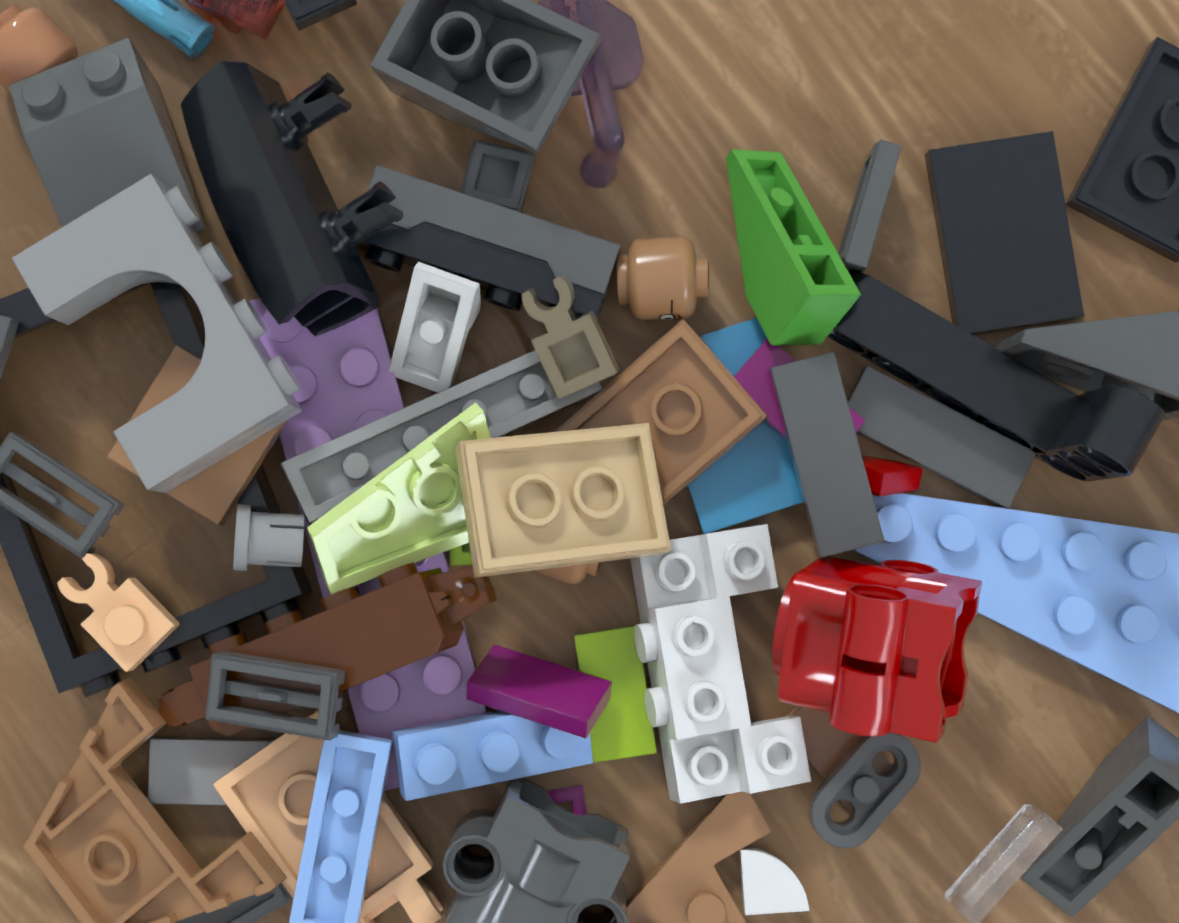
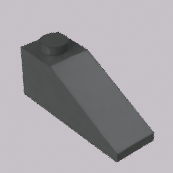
[1021,716,1179,917]

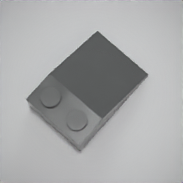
[370,0,602,153]
[9,37,206,232]
[993,309,1179,420]

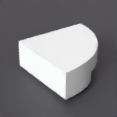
[739,846,809,915]

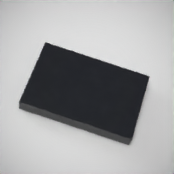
[1065,37,1179,263]
[925,131,1084,335]

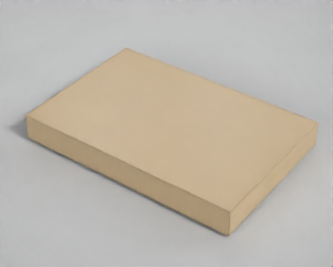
[455,423,671,578]

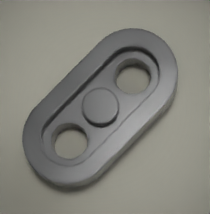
[809,732,921,848]

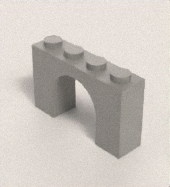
[12,174,302,493]

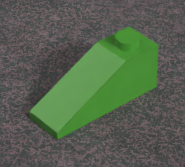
[726,149,861,346]

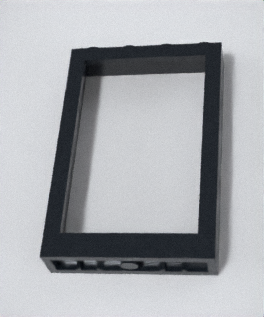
[0,282,313,698]

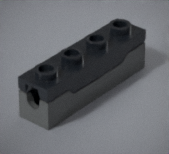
[358,165,621,321]

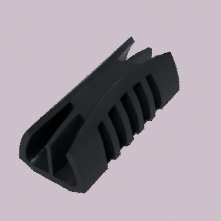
[181,61,403,336]

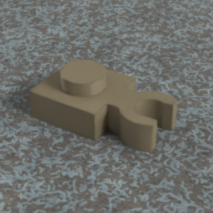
[522,274,620,399]

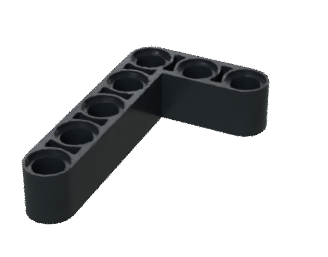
[828,270,1165,482]

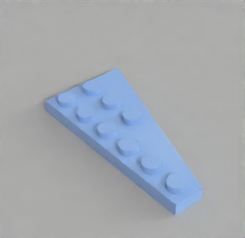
[852,493,1179,714]

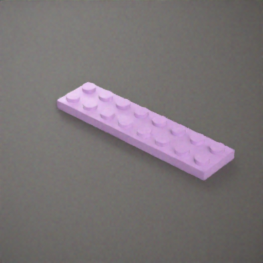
[249,271,489,791]

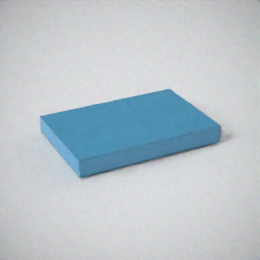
[687,318,803,534]

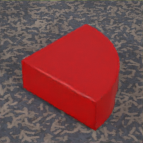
[862,456,923,497]

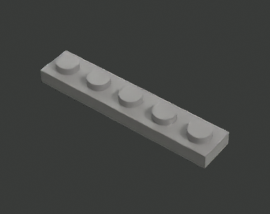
[281,350,602,525]

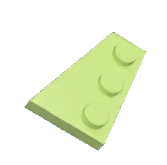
[307,402,491,595]

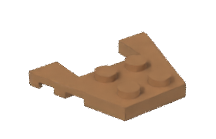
[23,677,287,923]
[626,791,772,923]

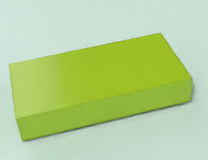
[574,625,657,763]

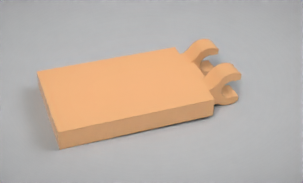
[213,709,445,923]

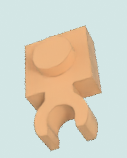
[57,553,180,672]

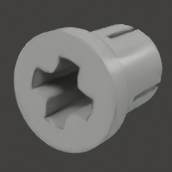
[233,504,304,571]

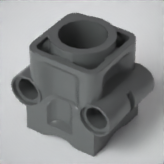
[443,777,631,923]

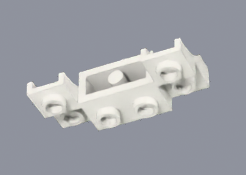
[630,524,811,804]

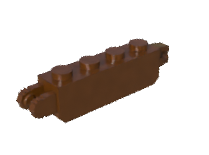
[158,562,497,736]

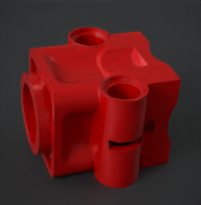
[772,556,982,743]

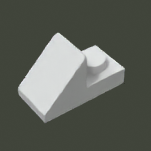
[389,262,481,393]

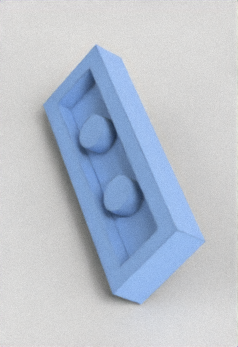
[392,711,593,801]
[289,730,394,923]

